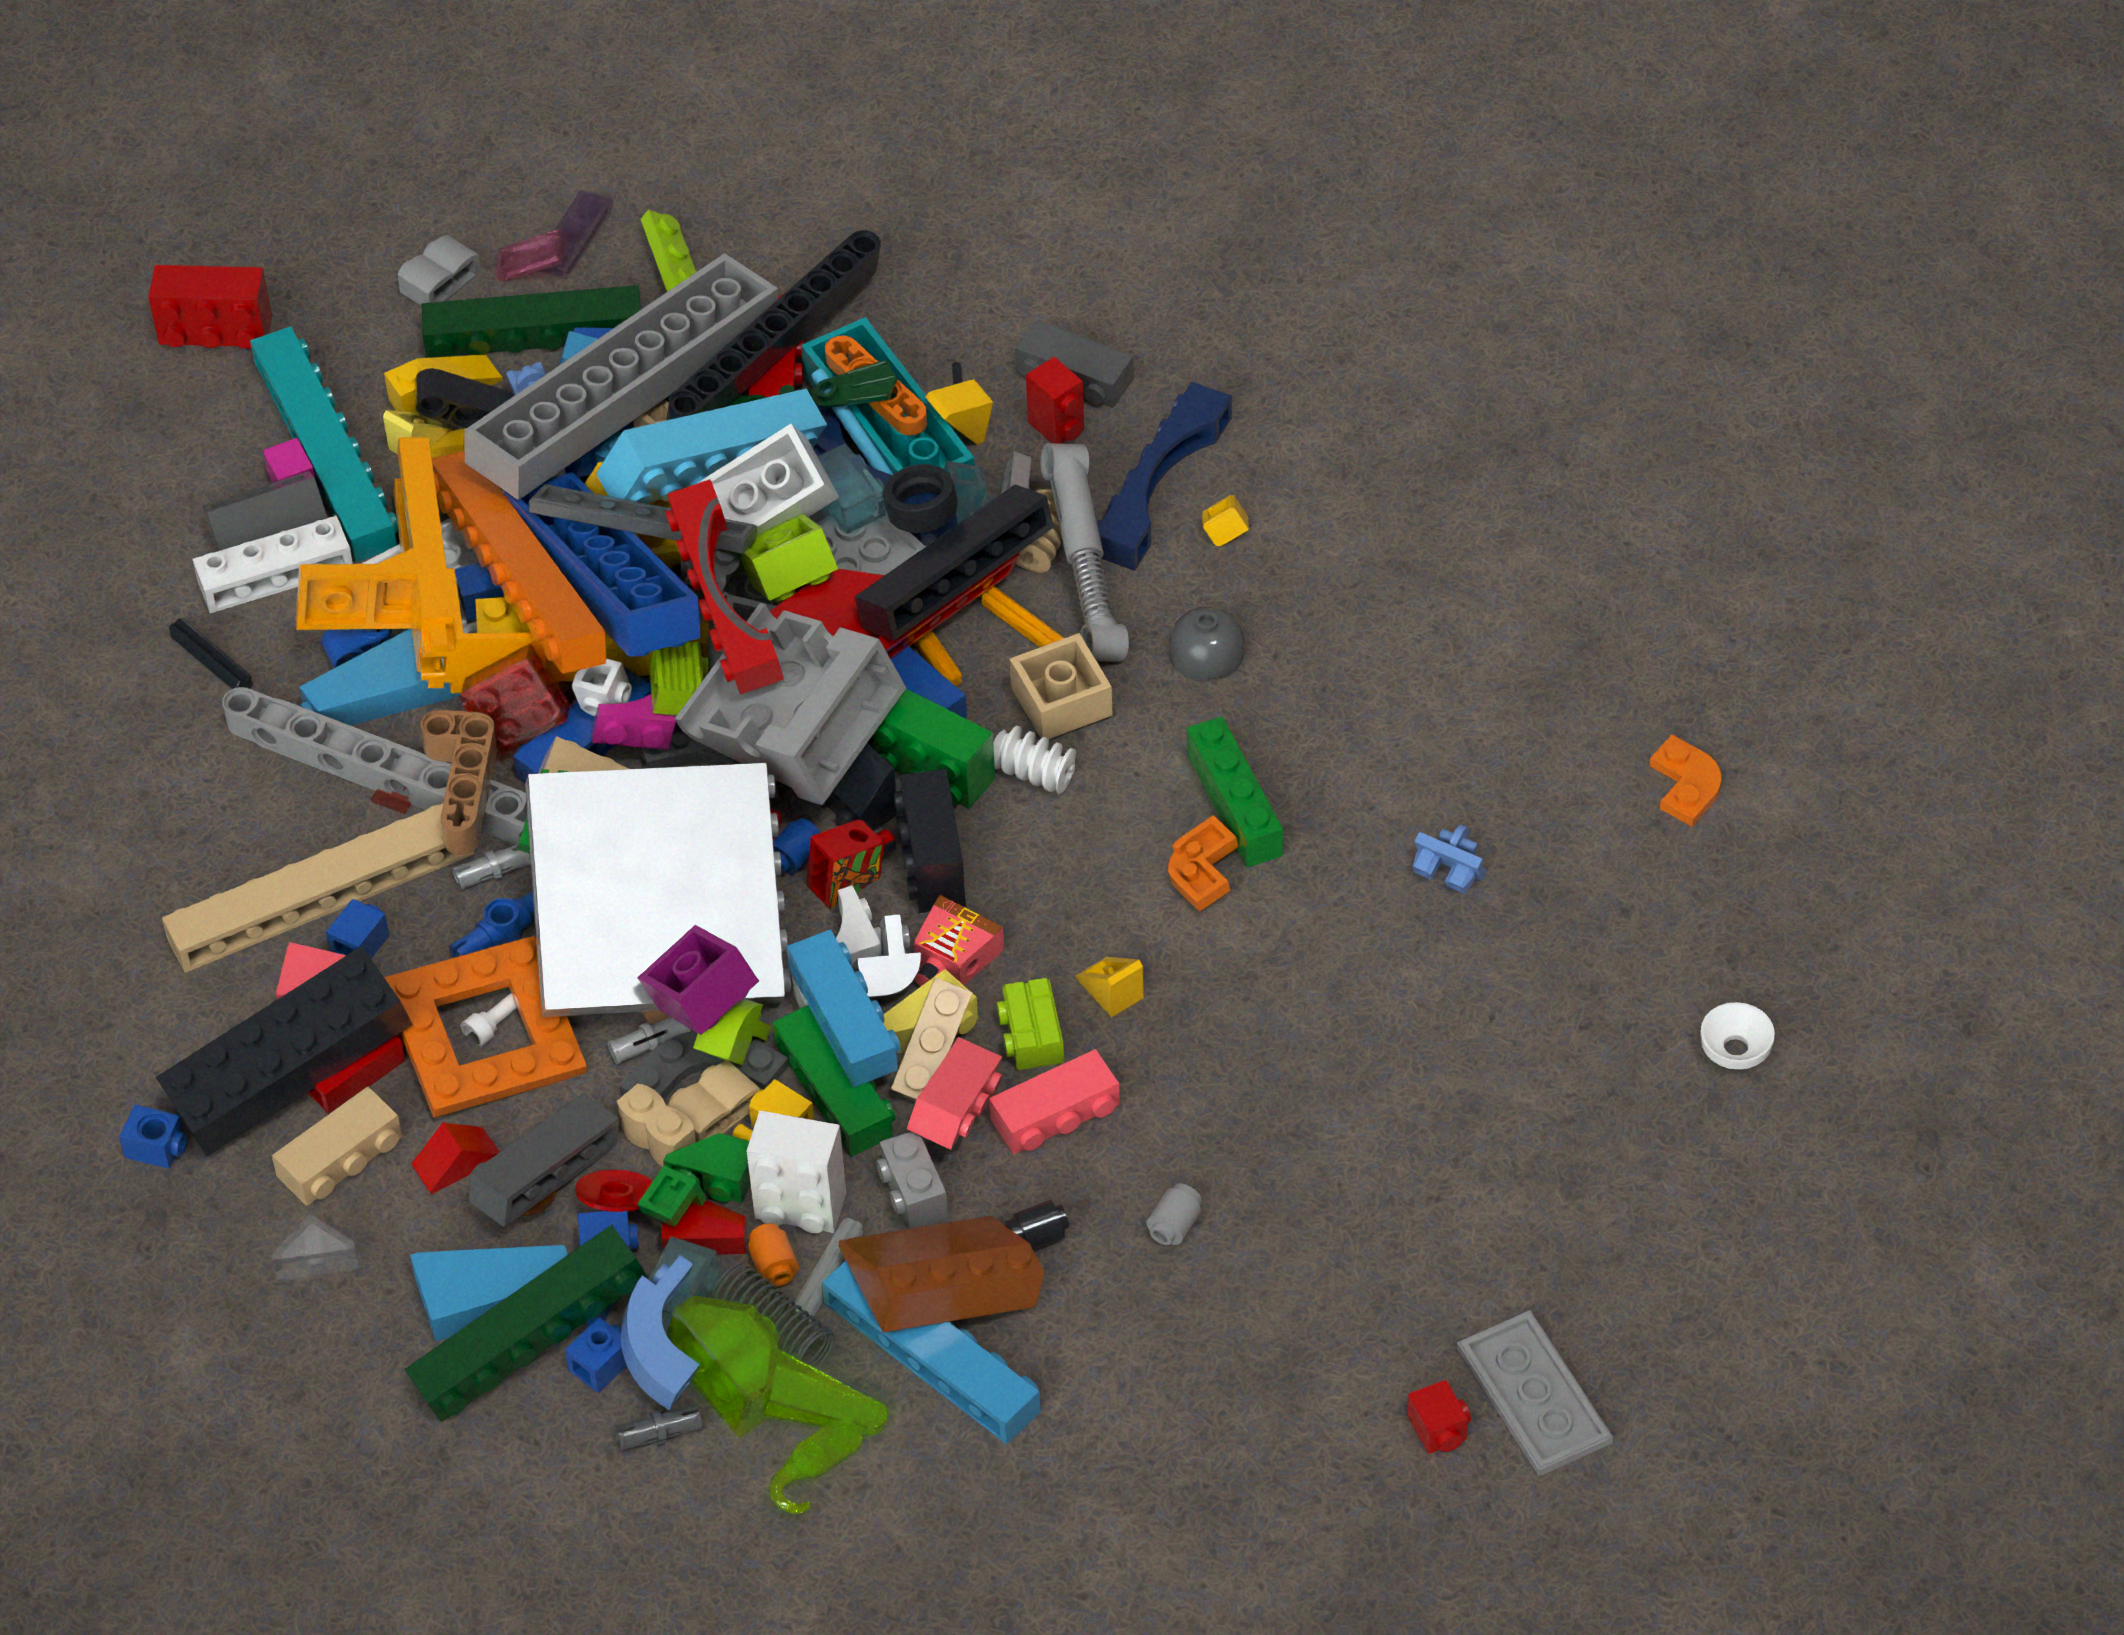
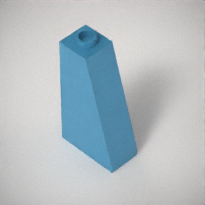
[299,629,461,725]
[410,1245,568,1341]

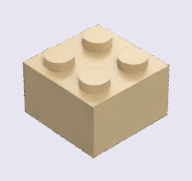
[1010,633,1113,739]

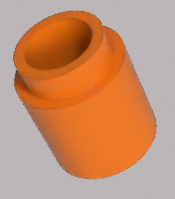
[748,1223,799,1287]

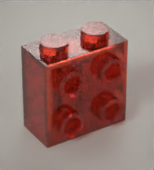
[460,643,571,755]

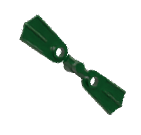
[729,360,898,408]

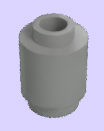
[1146,1183,1202,1245]

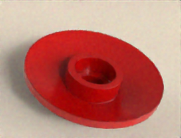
[575,1170,653,1212]

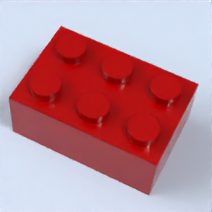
[148,265,272,349]

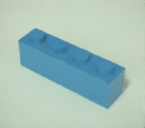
[787,929,901,1088]

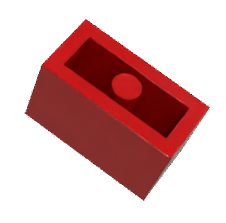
[1026,356,1084,444]

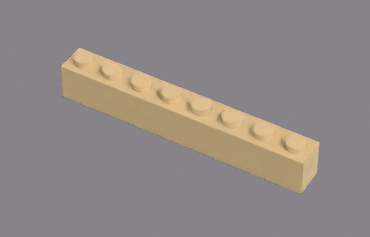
[162,803,474,973]

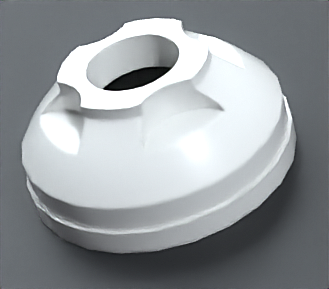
[1700,1002,1775,1070]

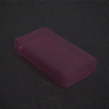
[494,229,566,281]

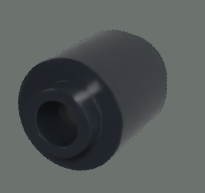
[1005,1200,1069,1250]

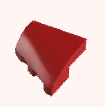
[661,1200,747,1255]

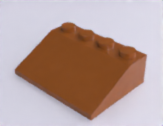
[838,1216,1045,1333]

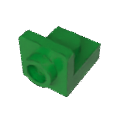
[638,1166,706,1227]

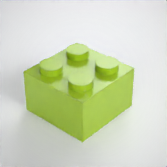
[740,513,838,601]

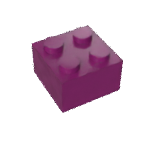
[637,924,759,1035]

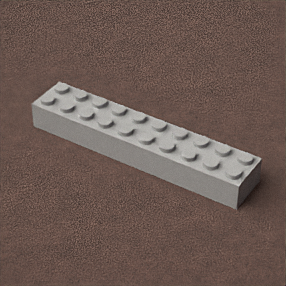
[464,253,778,500]

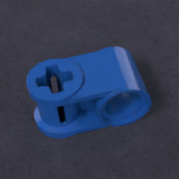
[321,629,395,668]

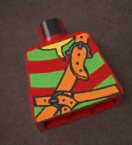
[806,820,896,910]

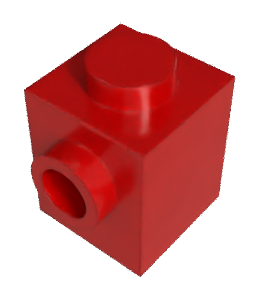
[1407,1380,1471,1454]

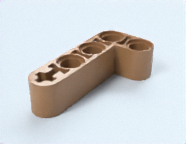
[421,710,497,855]

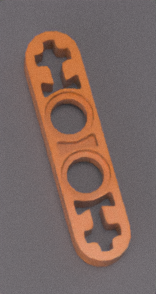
[825,335,927,436]

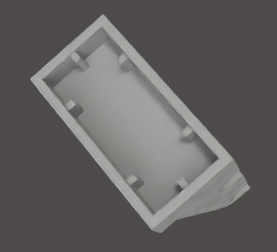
[675,603,906,805]

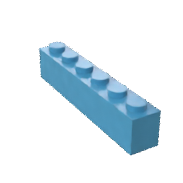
[822,1261,1041,1445]

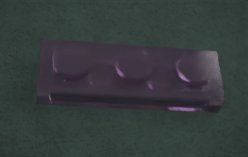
[534,190,613,280]

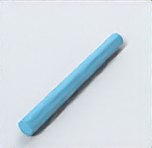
[811,369,893,475]

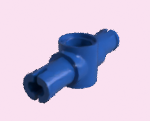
[449,890,535,958]

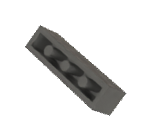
[469,1093,619,1227]

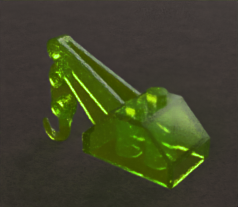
[666,1295,889,1514]

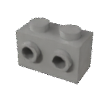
[876,1132,948,1229]

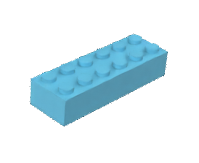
[596,389,827,504]

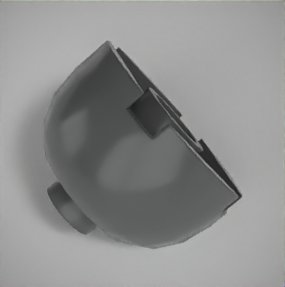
[1169,607,1244,681]

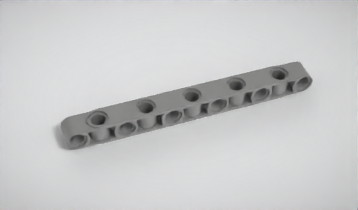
[222,687,527,845]

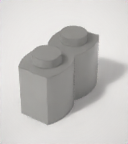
[397,235,481,305]

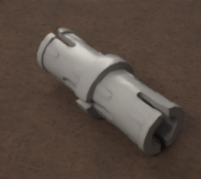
[452,844,531,891]
[607,1017,691,1065]

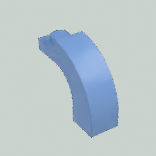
[621,1255,700,1410]

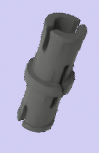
[614,1404,703,1452]

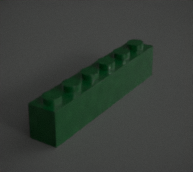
[421,285,642,358]
[404,1224,649,1422]

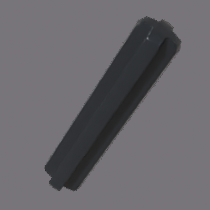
[169,618,253,689]

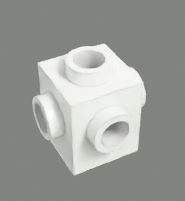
[572,659,632,716]

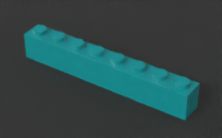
[250,326,399,563]

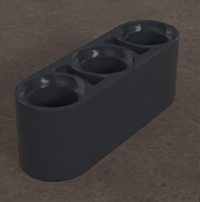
[415,368,514,429]

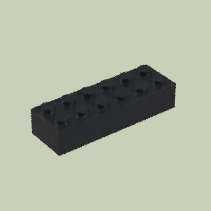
[156,946,413,1156]

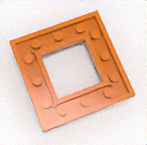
[384,936,587,1118]

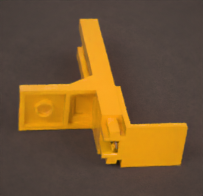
[295,437,547,693]

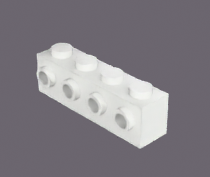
[193,516,353,613]

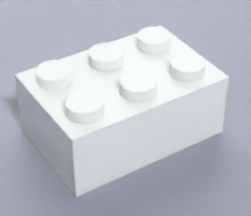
[747,1111,846,1233]

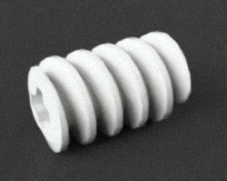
[993,726,1076,795]

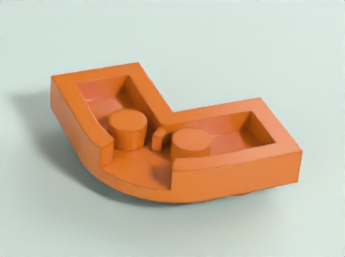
[1649,734,1721,827]
[1168,815,1239,912]

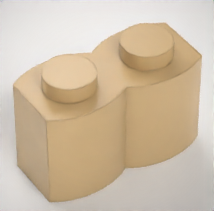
[667,1060,760,1142]
[617,1083,696,1167]

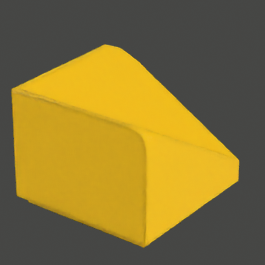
[1202,494,1249,546]

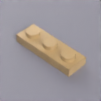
[890,977,973,1101]

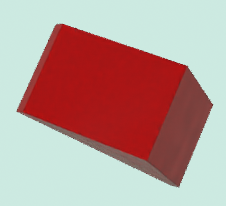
[411,1122,500,1195]

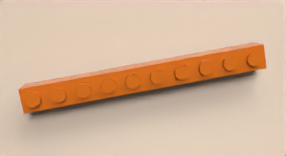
[431,451,606,674]

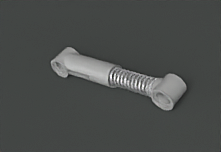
[1040,443,1129,662]

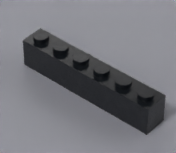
[854,484,1054,641]

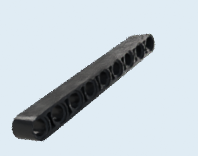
[667,230,881,420]

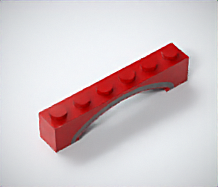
[665,479,784,695]

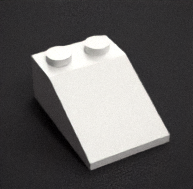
[698,424,839,534]

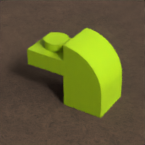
[693,999,772,1066]

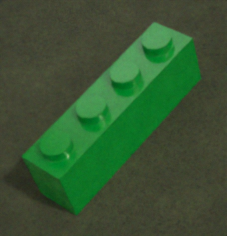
[1187,716,1283,868]
[772,1005,896,1157]

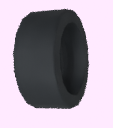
[883,464,958,533]

